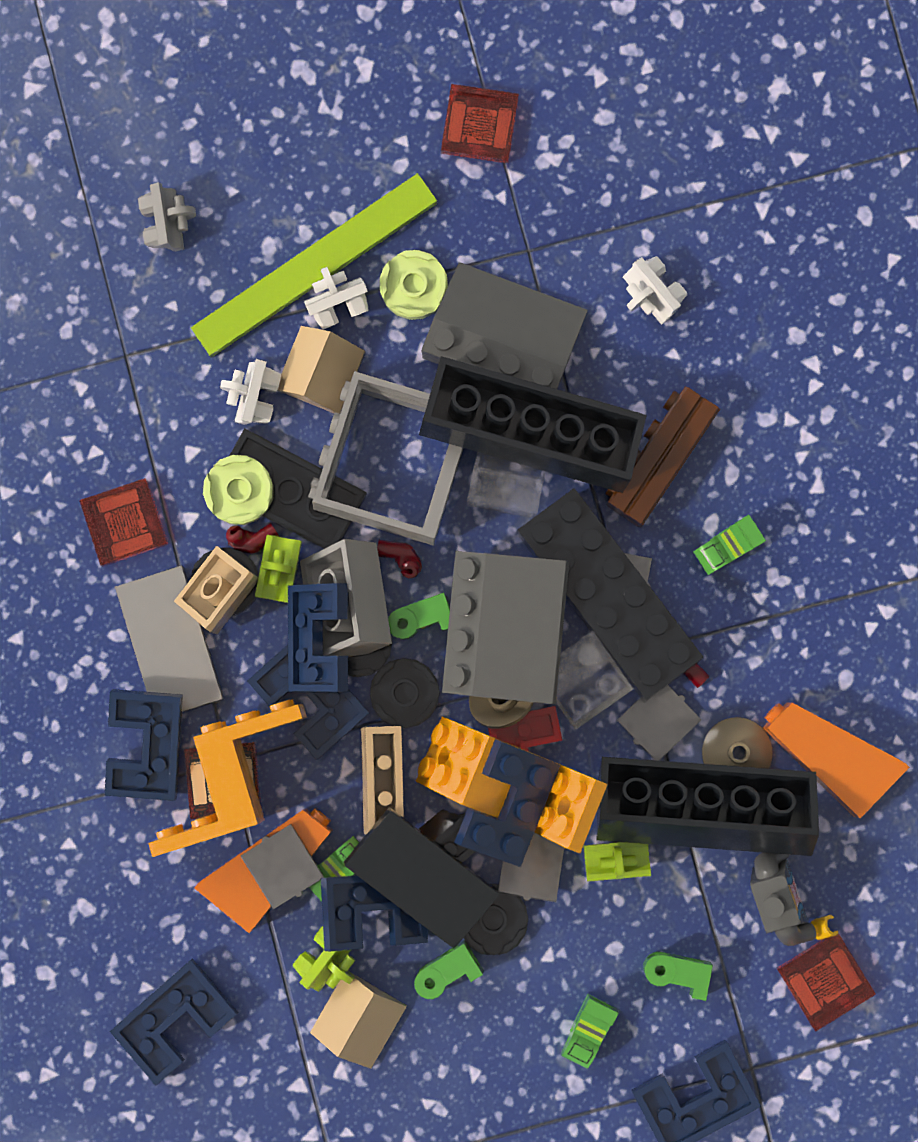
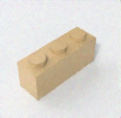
[361,726,404,835]

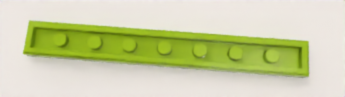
[190,173,437,358]

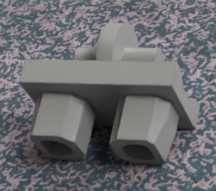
[138,182,196,252]

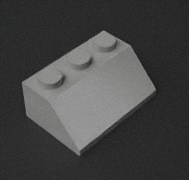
[300,539,392,657]

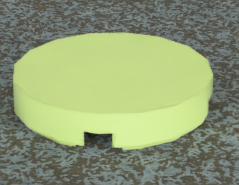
[380,250,448,320]
[203,455,274,525]

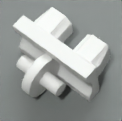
[623,256,687,325]
[304,267,368,330]
[220,359,281,425]

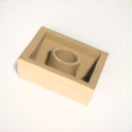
[277,326,365,413]
[174,546,258,634]
[310,973,407,1069]

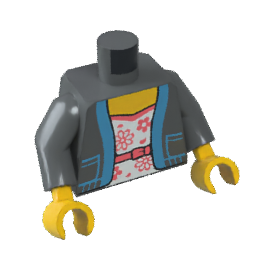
[750,852,838,946]

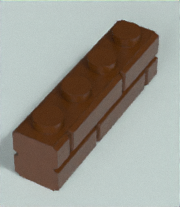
[605,386,720,528]

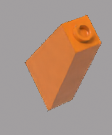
[762,702,910,818]
[194,808,333,933]

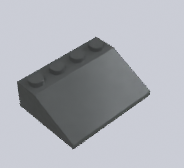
[421,262,588,389]
[442,551,569,704]

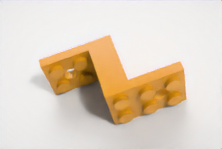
[148,700,307,857]
[416,716,608,853]

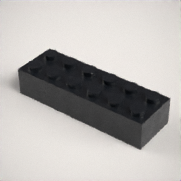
[419,356,647,493]
[518,488,704,703]
[596,757,819,856]

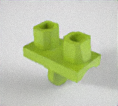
[255,535,302,603]
[583,842,651,882]
[293,926,356,992]

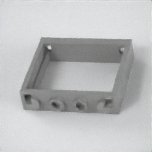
[308,371,464,546]

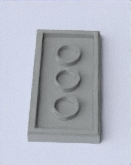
[115,566,224,712]

